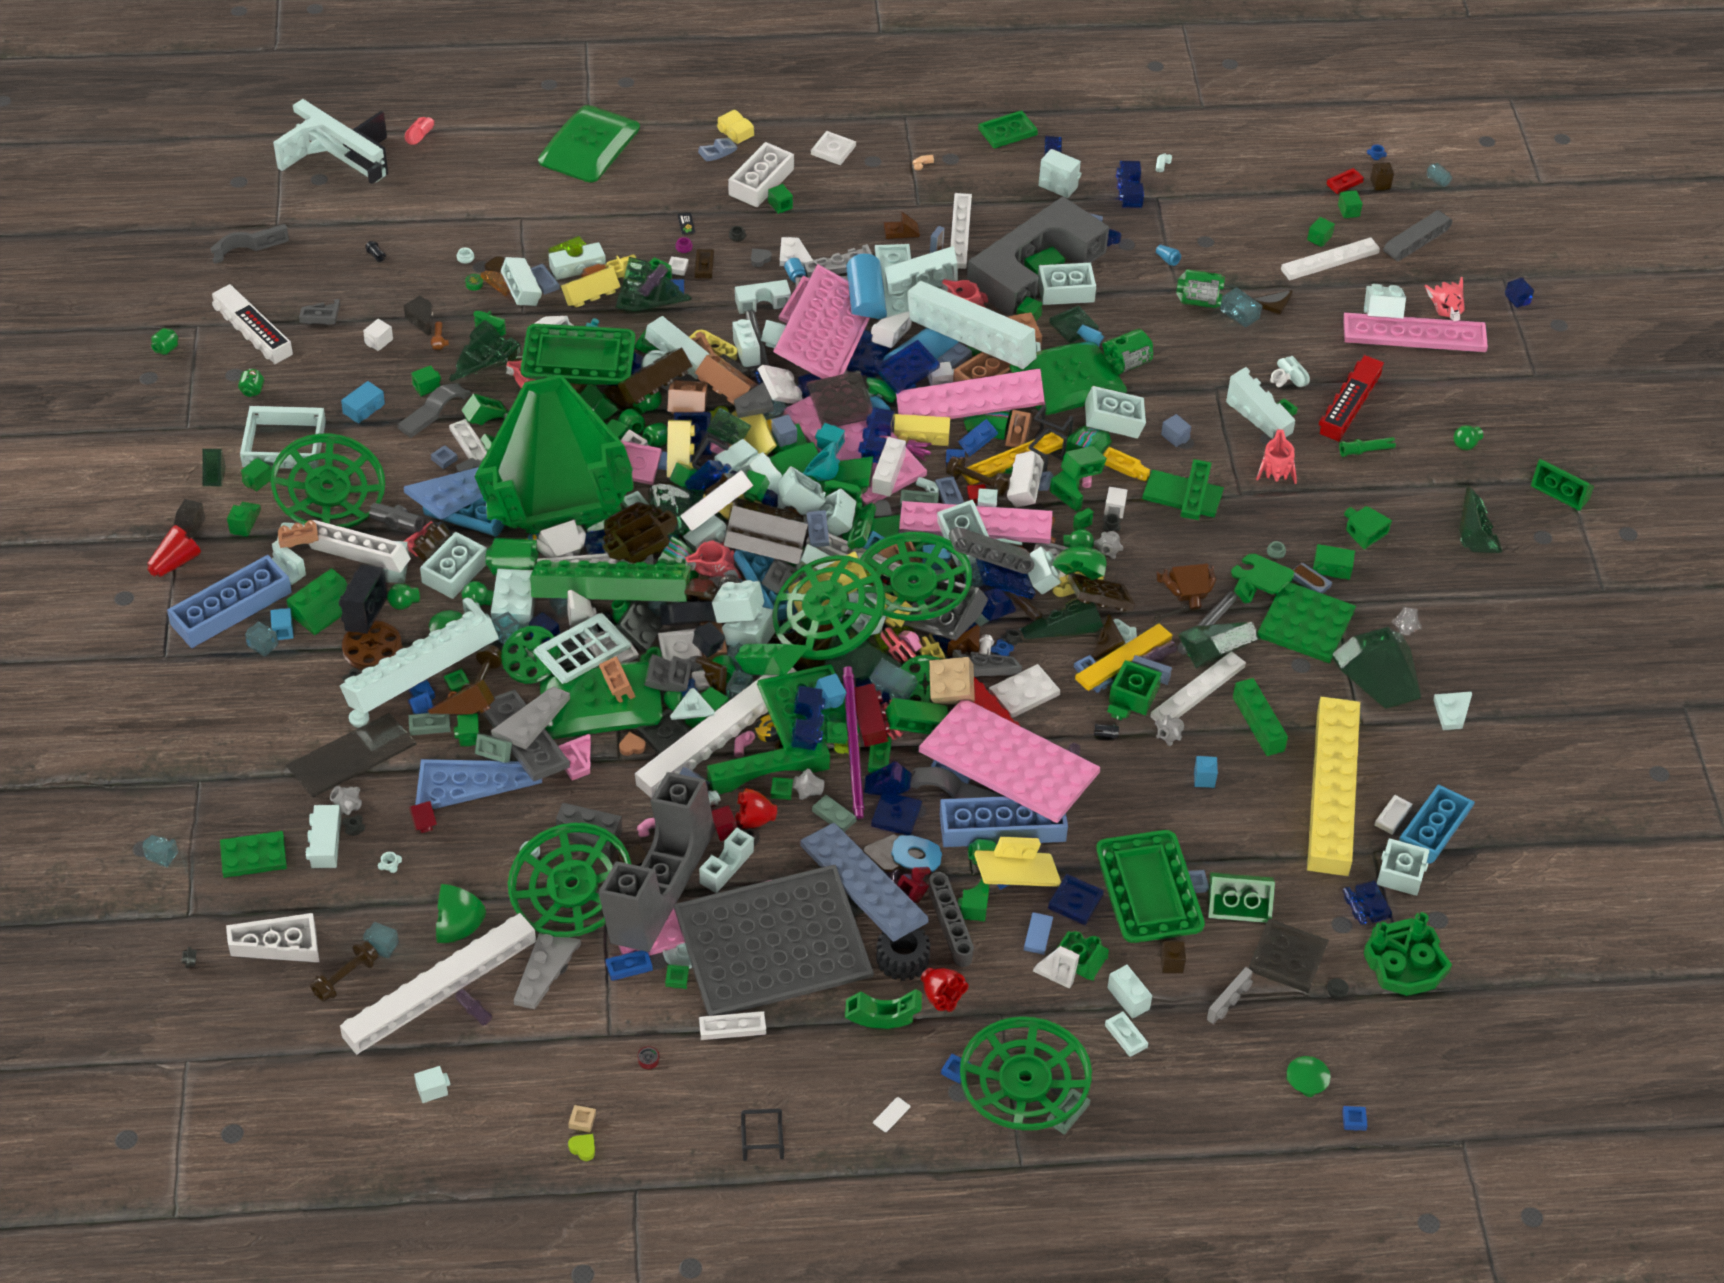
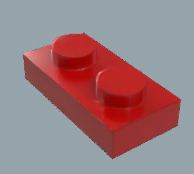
[1326,168,1364,194]

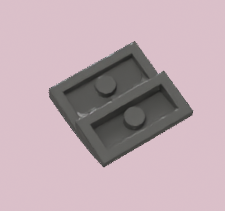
[645,654,692,692]

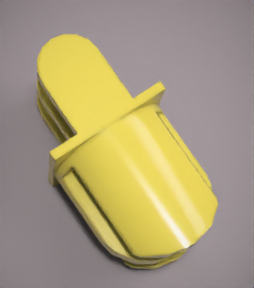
[605,254,642,280]
[919,634,945,659]

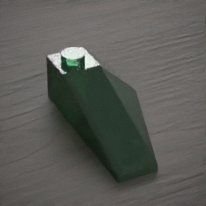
[1459,486,1503,553]
[1020,598,1104,639]
[1178,621,1261,669]

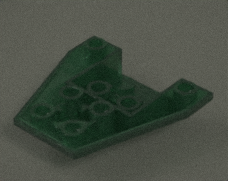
[1333,627,1421,709]

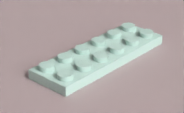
[875,244,913,322]

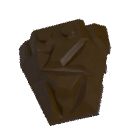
[603,502,678,564]

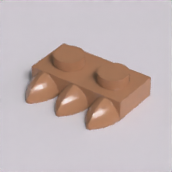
[278,520,319,548]

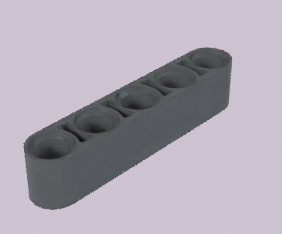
[1383,210,1453,261]
[948,527,1035,574]
[928,872,974,967]

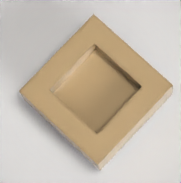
[568,1105,596,1133]

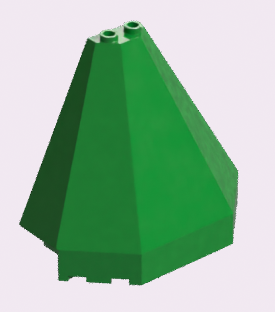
[474,375,633,535]

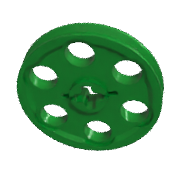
[501,626,560,684]
[895,655,942,703]

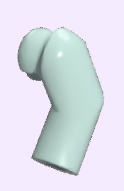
[1156,153,1172,172]
[916,477,939,493]

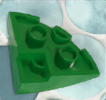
[770,442,827,498]

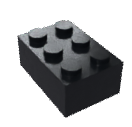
[339,564,387,634]

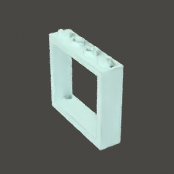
[240,406,326,469]

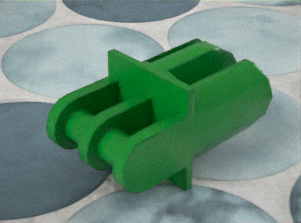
[474,311,506,336]

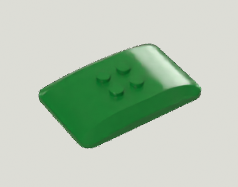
[538,105,640,183]
[521,323,636,384]
[1009,342,1127,415]
[540,661,663,739]
[1096,830,1205,943]

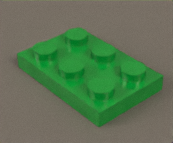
[978,110,1038,149]
[220,831,287,878]

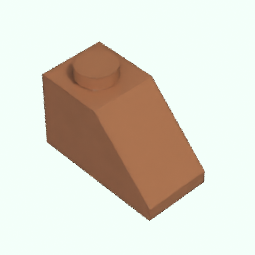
[1005,410,1033,448]

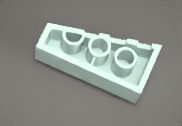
[885,246,958,295]
[1226,367,1295,439]

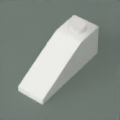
[871,311,912,348]
[567,590,597,629]

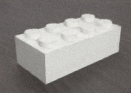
[728,142,794,207]

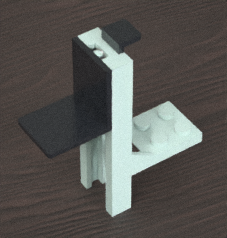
[273,99,388,184]

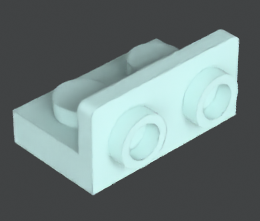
[272,540,306,585]

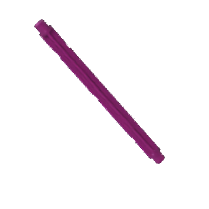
[842,667,865,819]

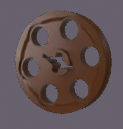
[342,621,402,670]

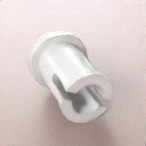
[978,635,994,657]

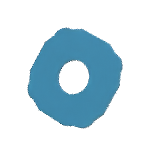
[892,835,942,872]

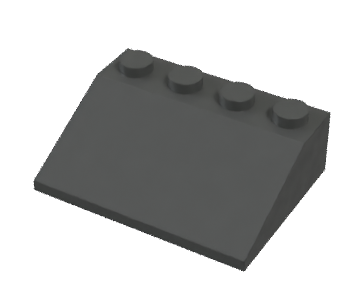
[902,579,988,641]

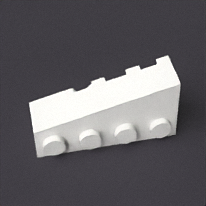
[226,913,319,962]

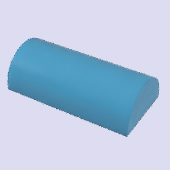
[846,254,887,320]
[883,327,959,379]
[423,497,504,537]
[733,550,797,621]
[1399,784,1475,864]

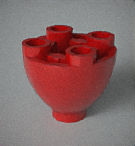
[735,788,777,829]
[921,968,969,1012]

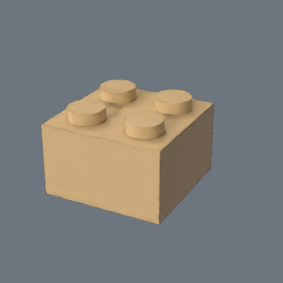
[930,657,975,705]

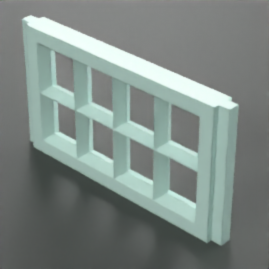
[533,613,631,684]

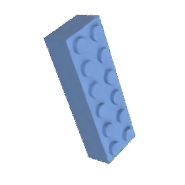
[167,555,292,648]
[939,797,1068,847]

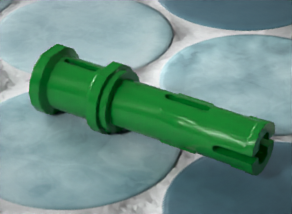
[1339,437,1396,457]

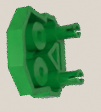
[1364,912,1452,996]

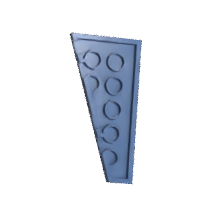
[404,467,483,520]
[415,759,543,809]

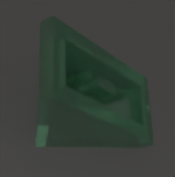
[202,448,226,486]

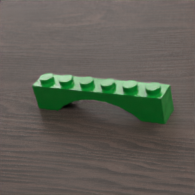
[707,739,830,795]

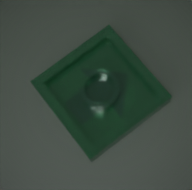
[1049,305,1099,344]
[706,408,751,445]

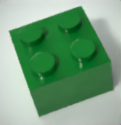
[1109,660,1162,716]

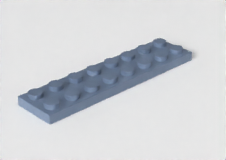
[800,823,928,942]

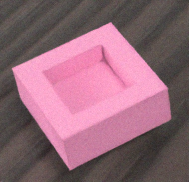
[898,631,922,652]

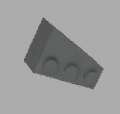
[556,803,623,862]

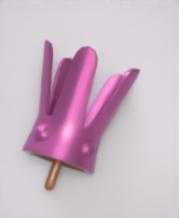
[906,439,932,461]

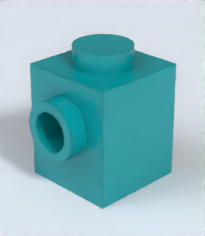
[815,423,845,455]

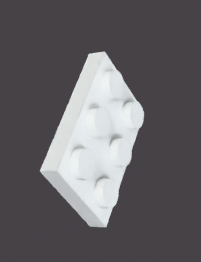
[757,365,803,404]
[989,664,1060,718]

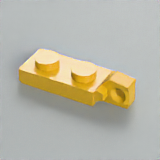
[1103,447,1150,481]

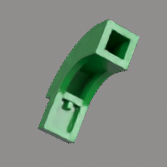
[845,989,922,1029]

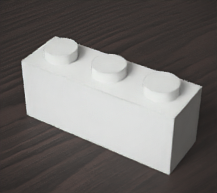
[872,437,906,497]
[1007,451,1044,508]

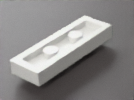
[699,1011,766,1040]

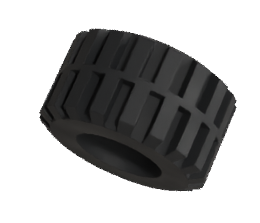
[876,928,930,981]

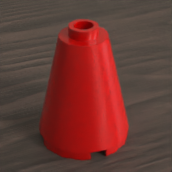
[147,525,201,577]

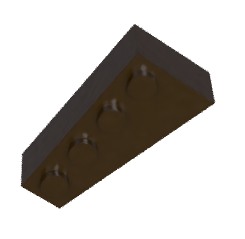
[617,347,693,404]

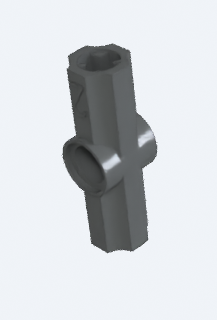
[369,503,425,532]

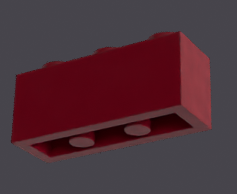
[854,683,890,747]

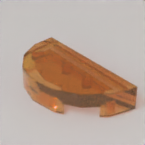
[480,271,510,297]

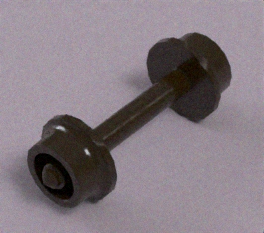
[946,456,1009,497]
[461,645,502,690]
[310,941,379,1002]

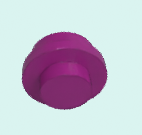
[675,237,693,253]

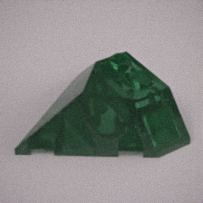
[615,257,692,312]
[449,320,521,382]
[825,629,903,684]

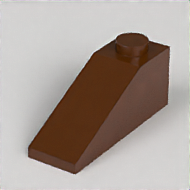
[428,679,495,714]

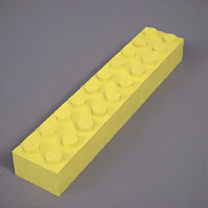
[1307,697,1360,876]

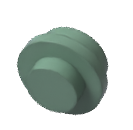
[1267,541,1286,559]

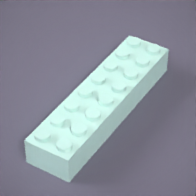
[907,281,1036,369]
[340,611,499,714]

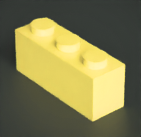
[561,267,620,308]
[894,414,950,446]
[667,420,695,477]

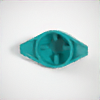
[803,442,840,481]

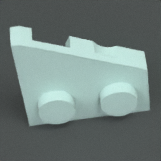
[1433,692,1472,730]

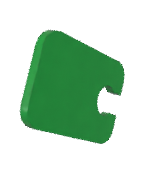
[1231,554,1294,594]

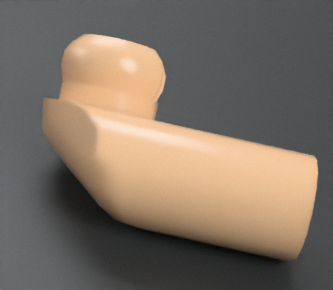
[913,155,934,170]

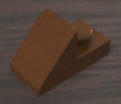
[884,212,920,239]
[947,625,980,659]

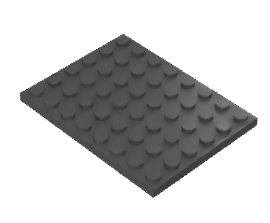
[674,864,874,1016]

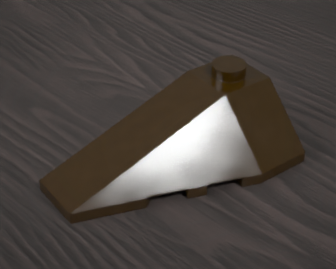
[684,575,719,602]
[767,631,833,671]

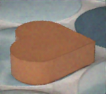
[619,732,646,756]

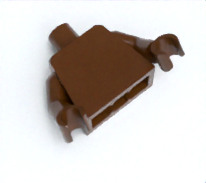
[1156,563,1216,610]

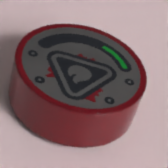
[637,1046,659,1069]

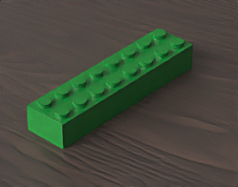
[530,560,691,602]

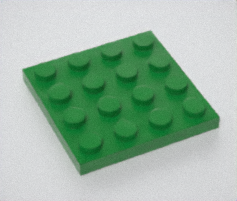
[1257,582,1356,664]
[757,664,860,751]

